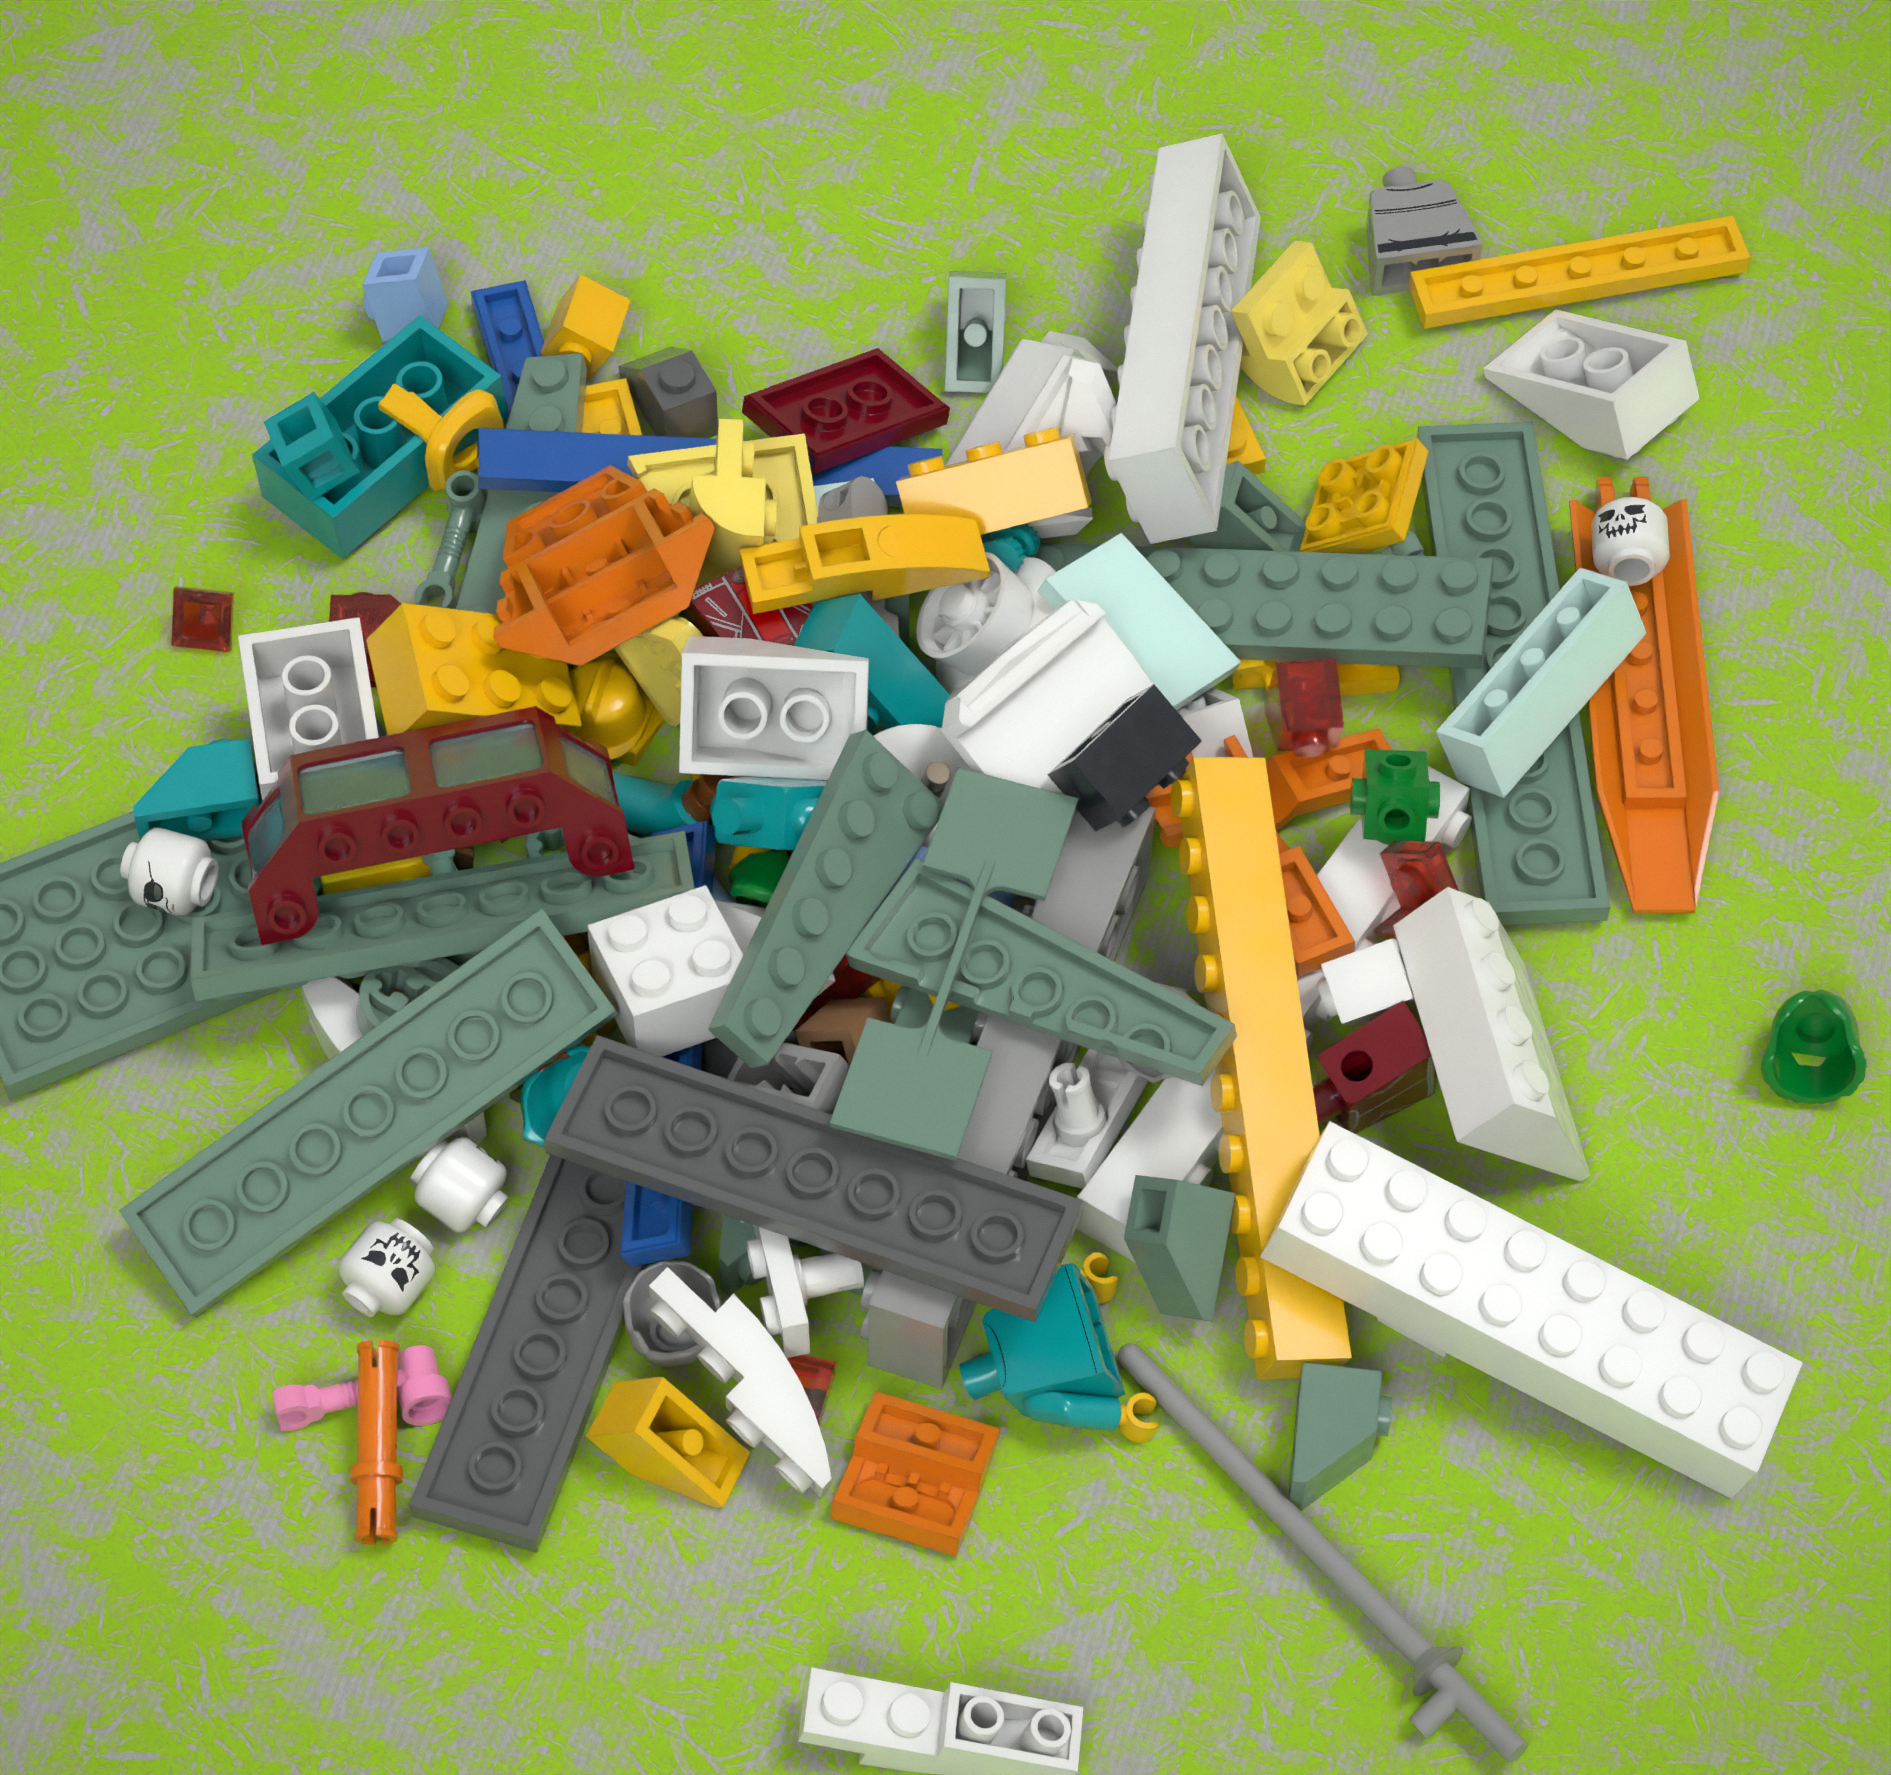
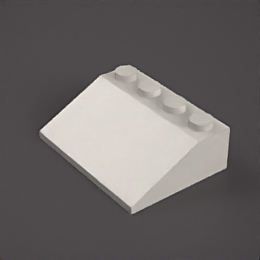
[1393,887,1590,1181]

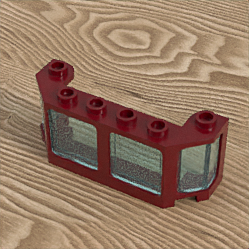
[241,706,635,946]

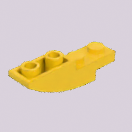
[740,514,990,614]

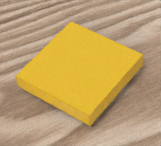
[1299,438,1429,554]

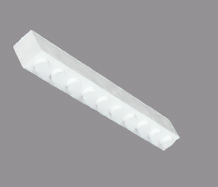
[1076,766,1472,1263]

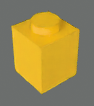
[540,274,631,379]

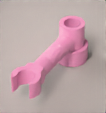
[272,1345,452,1431]

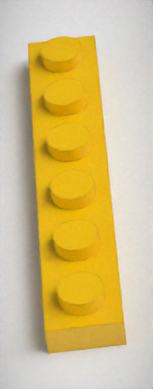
[1408,216,1751,329]

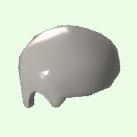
[623,1261,722,1367]

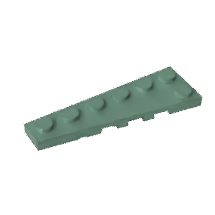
[456,353,587,614]
[708,730,944,1068]
[845,859,1237,1086]

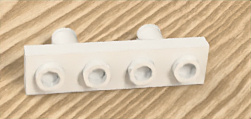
[1026,983,1187,1189]
[740,1220,864,1358]

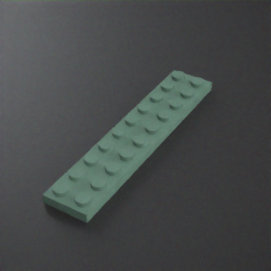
[1416,422,1610,925]

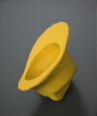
[569,653,654,761]

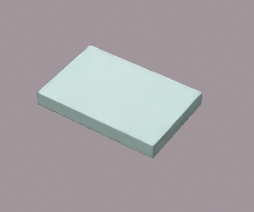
[1037,533,1241,710]

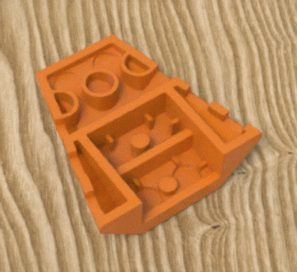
[493,465,715,666]

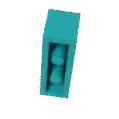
[794,594,950,736]

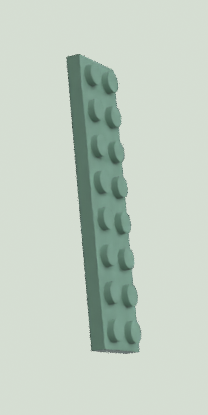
[1031,543,1494,669]
[190,831,695,1001]
[119,909,618,1317]

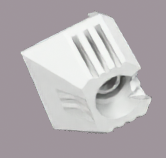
[945,339,1117,539]
[941,600,1153,794]

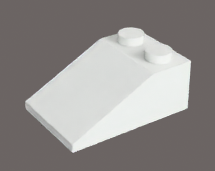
[1483,309,1700,460]
[679,636,869,780]

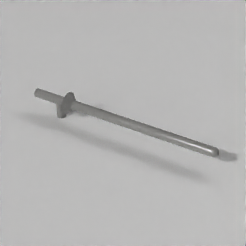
[1118,1343,1528,1763]

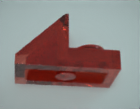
[1373,841,1459,940]

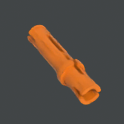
[350,1340,403,1545]

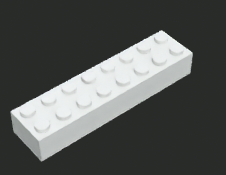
[1104,134,1261,544]
[1260,1121,1803,1499]

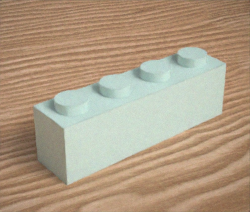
[1436,568,1647,798]

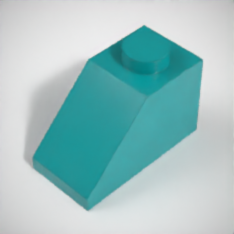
[133,738,261,841]

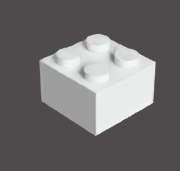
[587,885,743,1057]

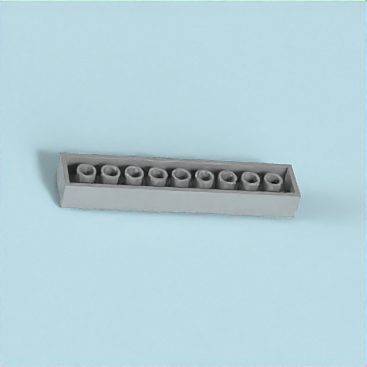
[861,806,1156,1389]

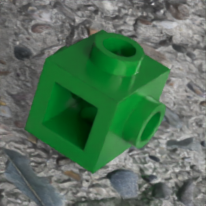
[1350,749,1440,845]

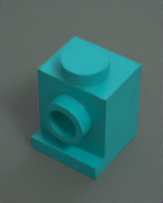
[264,392,361,502]

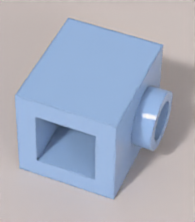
[362,247,449,342]

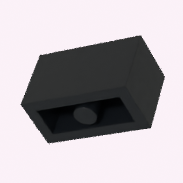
[1047,684,1202,832]

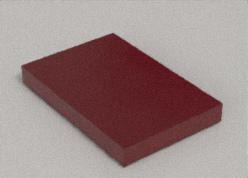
[742,348,950,474]

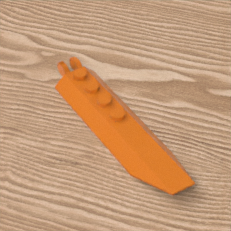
[1569,477,1719,913]

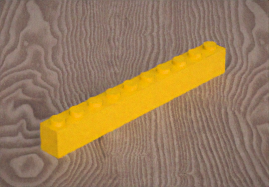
[1171,757,1352,1380]

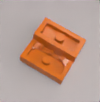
[830,1391,1001,1557]

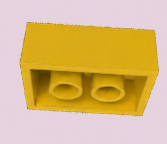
[366,603,582,735]

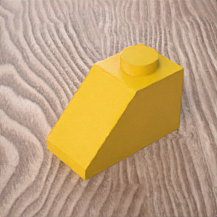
[586,1377,751,1508]

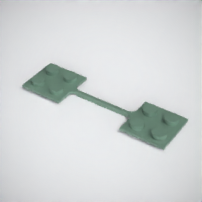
[829,767,1079,1161]

